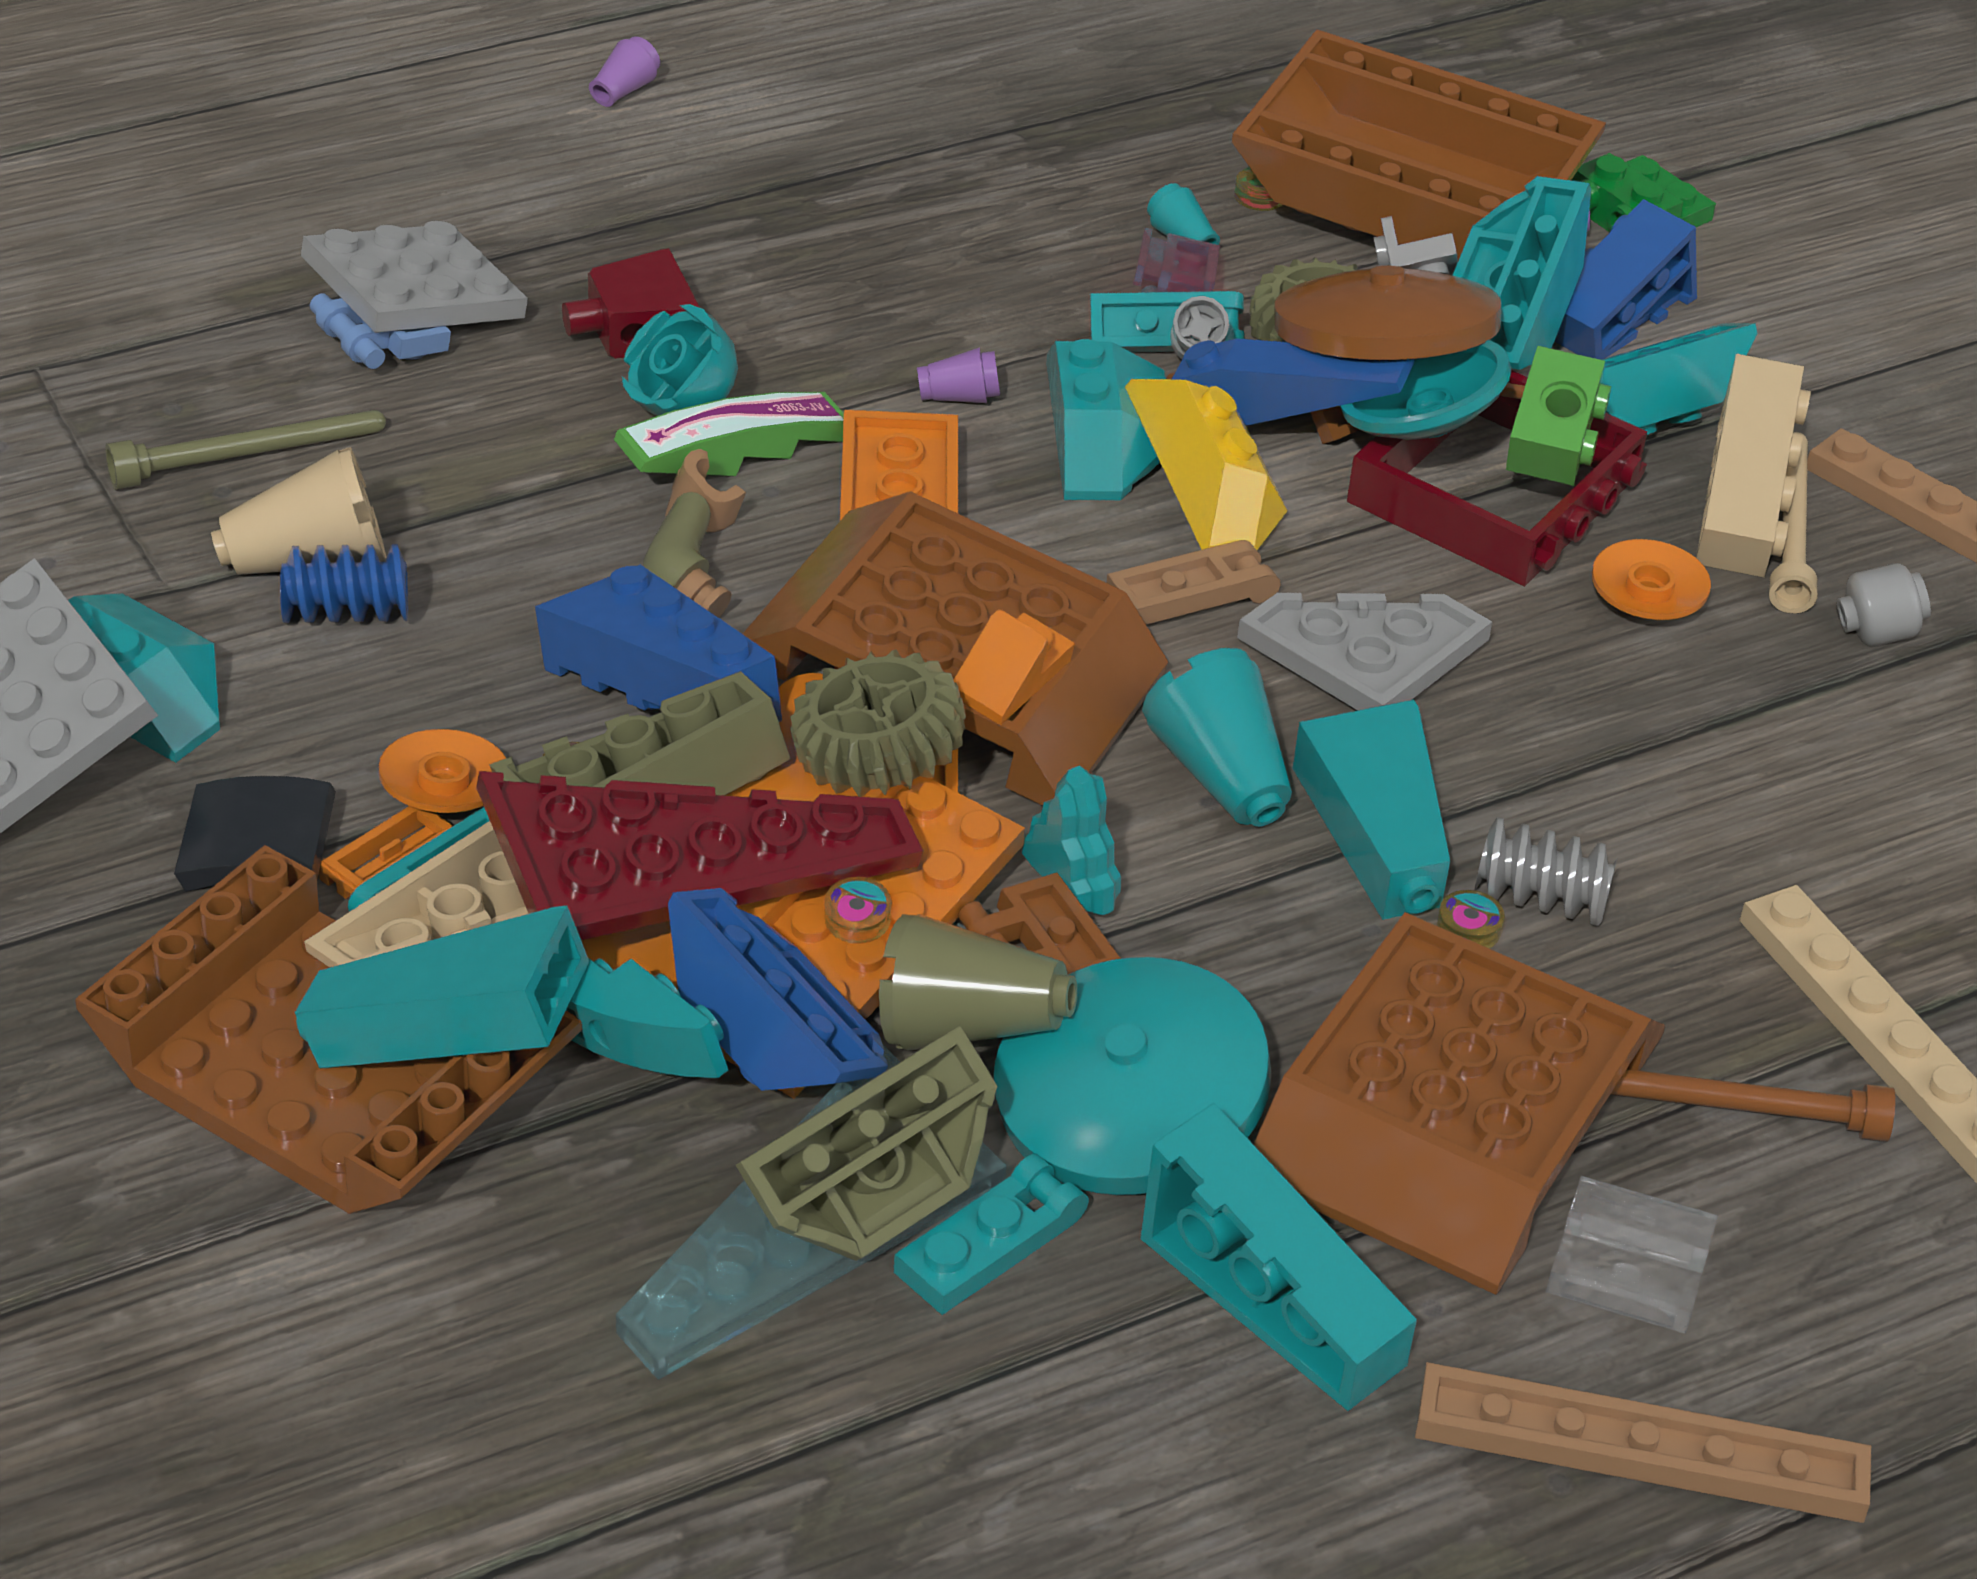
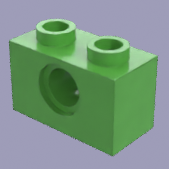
[1506,346,1612,486]

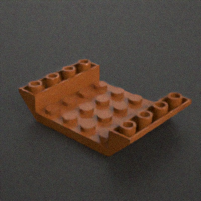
[743,491,1168,805]
[75,845,583,1214]
[1254,912,1665,1295]

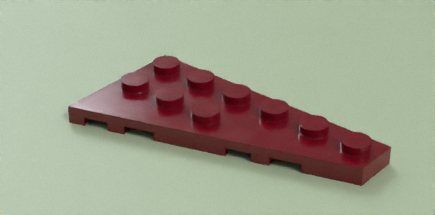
[476,771,923,940]

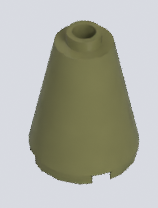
[879,914,1077,1051]

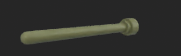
[105,410,386,490]

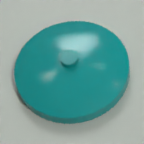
[994,957,1271,1195]

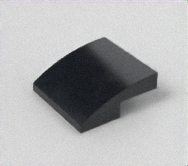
[174,776,336,892]

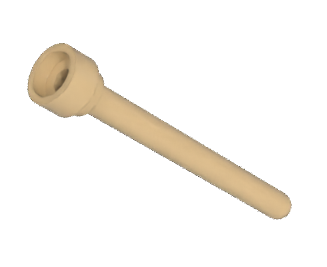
[1769,432,1818,614]

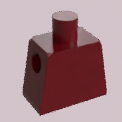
[562,248,700,359]

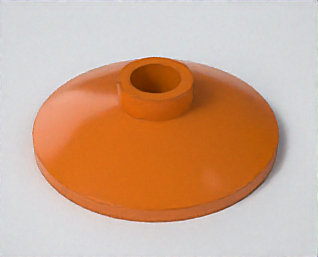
[1592,539,1711,620]
[379,729,506,813]

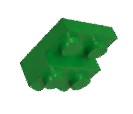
[1571,153,1716,233]

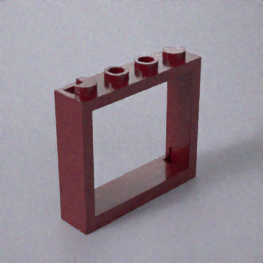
[1347,370,1648,587]

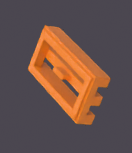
[319,806,453,899]

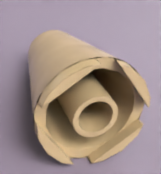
[211,447,387,575]

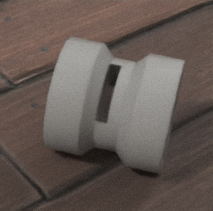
[1170,296,1229,359]

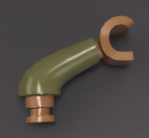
[643,449,746,618]

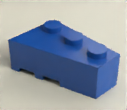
[1554,199,1697,360]

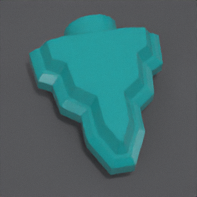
[1022,765,1121,915]

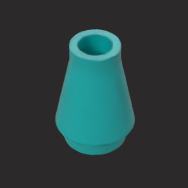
[1147,183,1220,259]

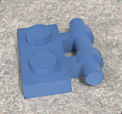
[310,293,451,369]

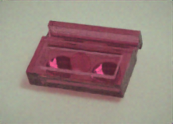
[1133,228,1220,292]

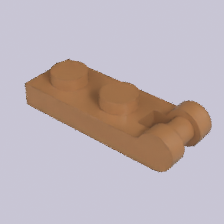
[1106,540,1281,625]

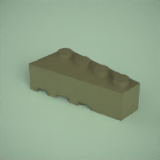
[489,671,791,796]

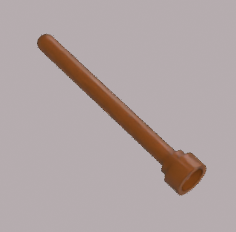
[1610,1069,1895,1142]

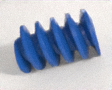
[280,544,408,623]

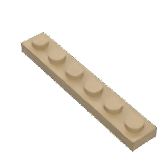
[1740,885,1977,1183]

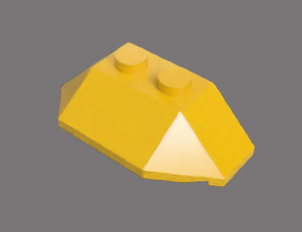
[1125,379,1288,550]

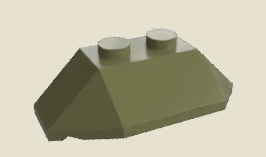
[735,1026,997,1261]

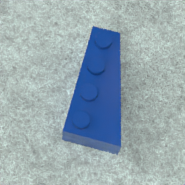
[535,564,782,722]

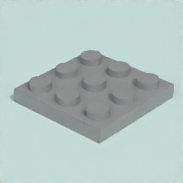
[301,221,528,333]

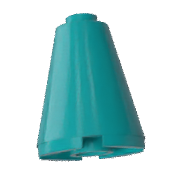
[1142,648,1292,827]

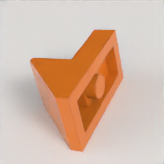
[953,609,1075,726]

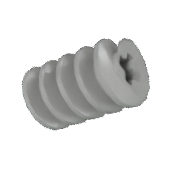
[1475,817,1618,926]

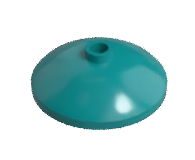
[1340,340,1511,440]

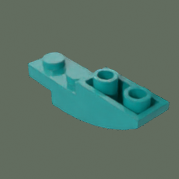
[566,958,728,1078]

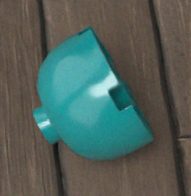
[622,304,738,416]

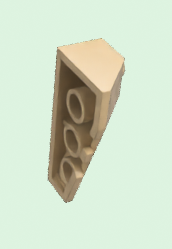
[304,821,528,967]

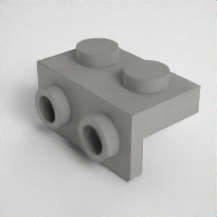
[1373,216,1458,275]

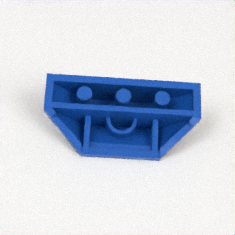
[668,888,888,1091]

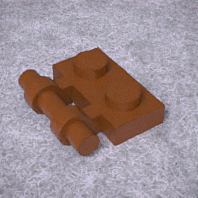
[958,872,1121,974]

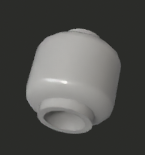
[1837,563,1931,647]

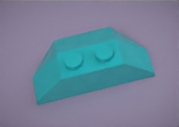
[1452,176,1591,370]
[1602,323,1757,434]
[1046,339,1166,500]
[68,593,220,763]

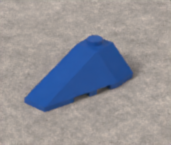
[1171,339,1415,426]

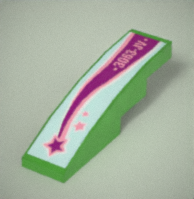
[614,392,844,476]

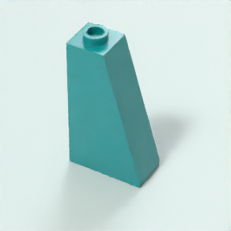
[1292,700,1450,920]
[295,905,589,1068]

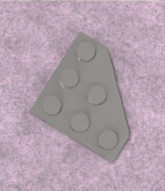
[1237,593,1492,710]

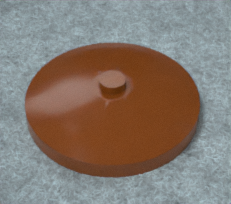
[1274,265,1501,360]

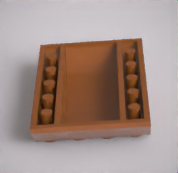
[1232,29,1606,260]

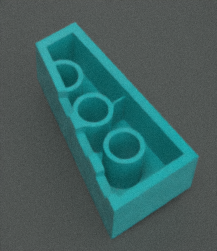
[1140,1102,1417,1411]

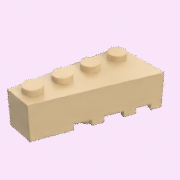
[1696,354,1811,577]

